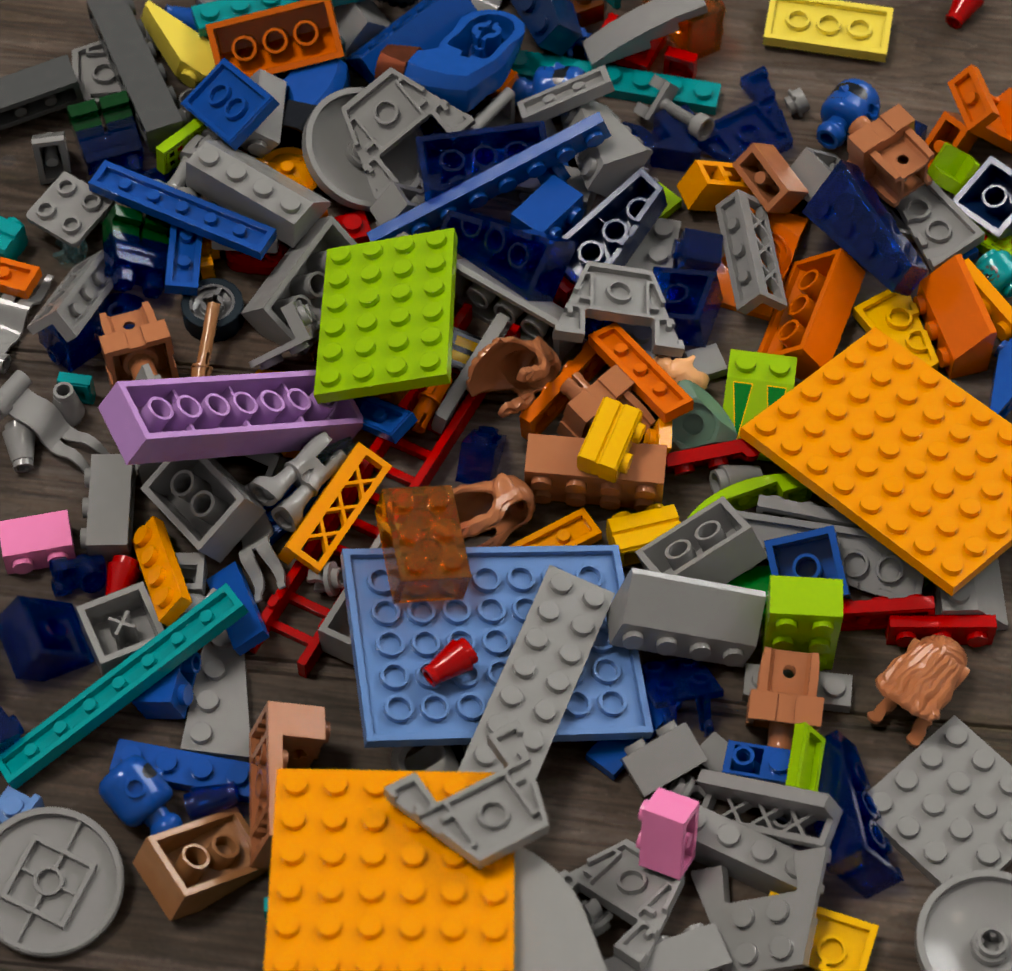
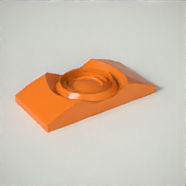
[707,208,809,322]

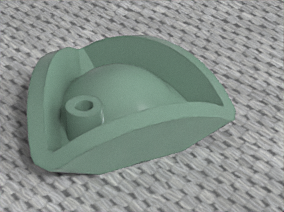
[669,380,737,453]

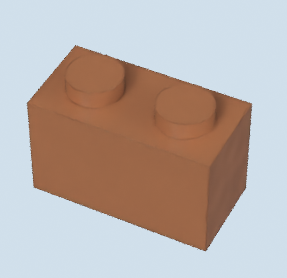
[732,143,809,214]

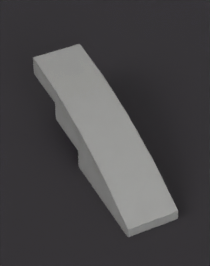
[582,0,708,69]

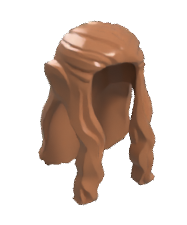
[466,335,561,418]
[422,472,536,547]
[867,634,970,748]

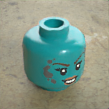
[975,249,1012,298]

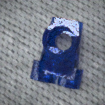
[49,554,107,598]

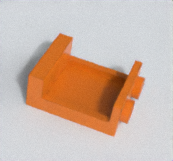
[947,64,1012,154]

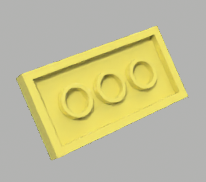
[763,0,894,62]

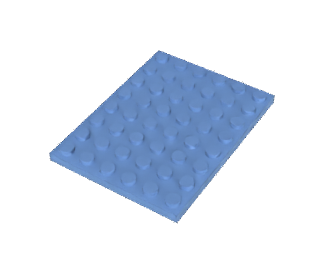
[340,545,653,748]

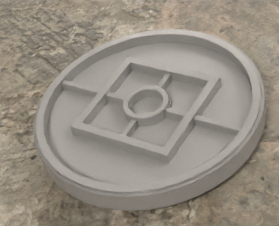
[0,807,124,958]

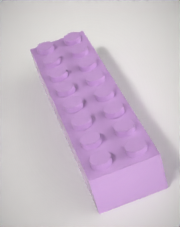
[98,370,364,465]

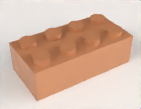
[524,433,667,512]

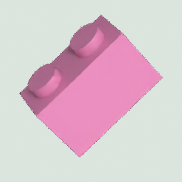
[0,510,77,575]
[636,787,700,880]

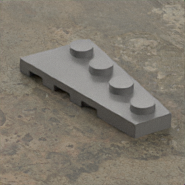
[896,179,985,272]
[180,630,250,763]

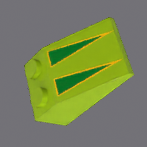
[723,349,798,462]

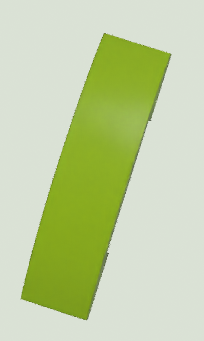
[688,473,812,518]

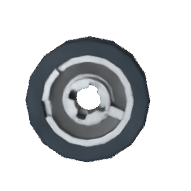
[181,278,245,342]

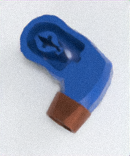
[375,9,525,113]

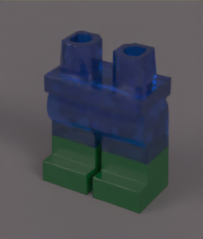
[67,90,144,176]
[102,204,171,299]

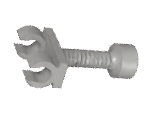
[633,74,715,141]

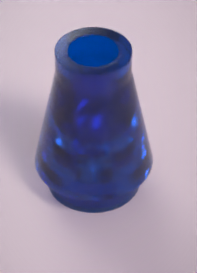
[183,781,241,821]

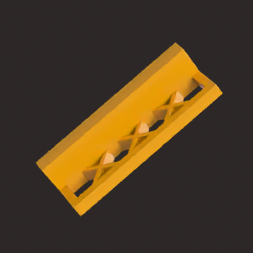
[278,441,392,574]

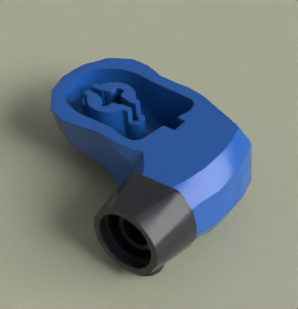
[272,58,351,149]

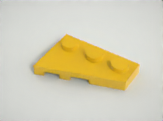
[852,279,939,370]
[769,891,879,971]

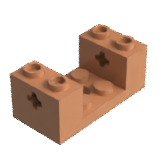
[249,701,330,869]

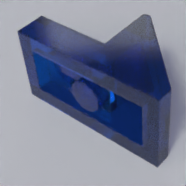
[650,109,701,172]

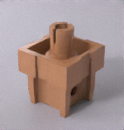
[846,104,934,208]
[99,301,179,389]
[556,364,656,443]
[745,647,824,750]

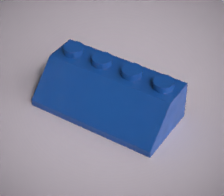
[345,0,477,84]

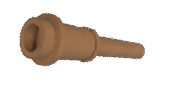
[190,302,220,377]

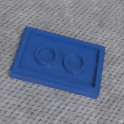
[181,58,279,151]

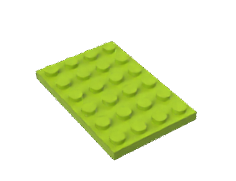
[314,228,458,404]

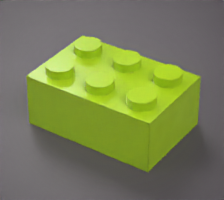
[761,575,843,671]

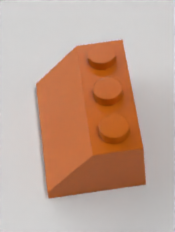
[913,254,997,379]

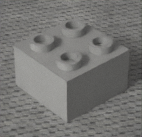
[76,581,165,677]

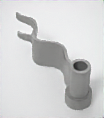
[0,274,54,374]
[0,370,110,473]
[238,481,286,604]

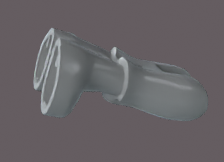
[248,432,347,532]

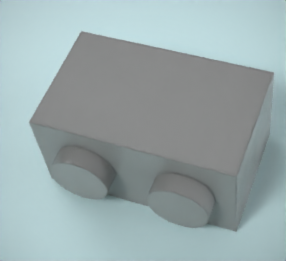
[620,720,708,797]

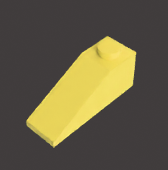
[141,0,216,88]

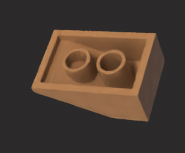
[132,807,270,922]

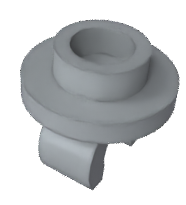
[307,561,344,597]
[667,774,706,800]
[580,898,614,937]

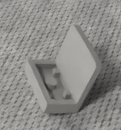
[26,171,117,247]
[248,300,319,371]

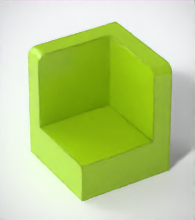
[927,142,980,195]

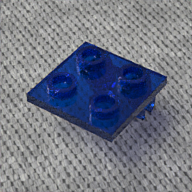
[641,657,724,737]

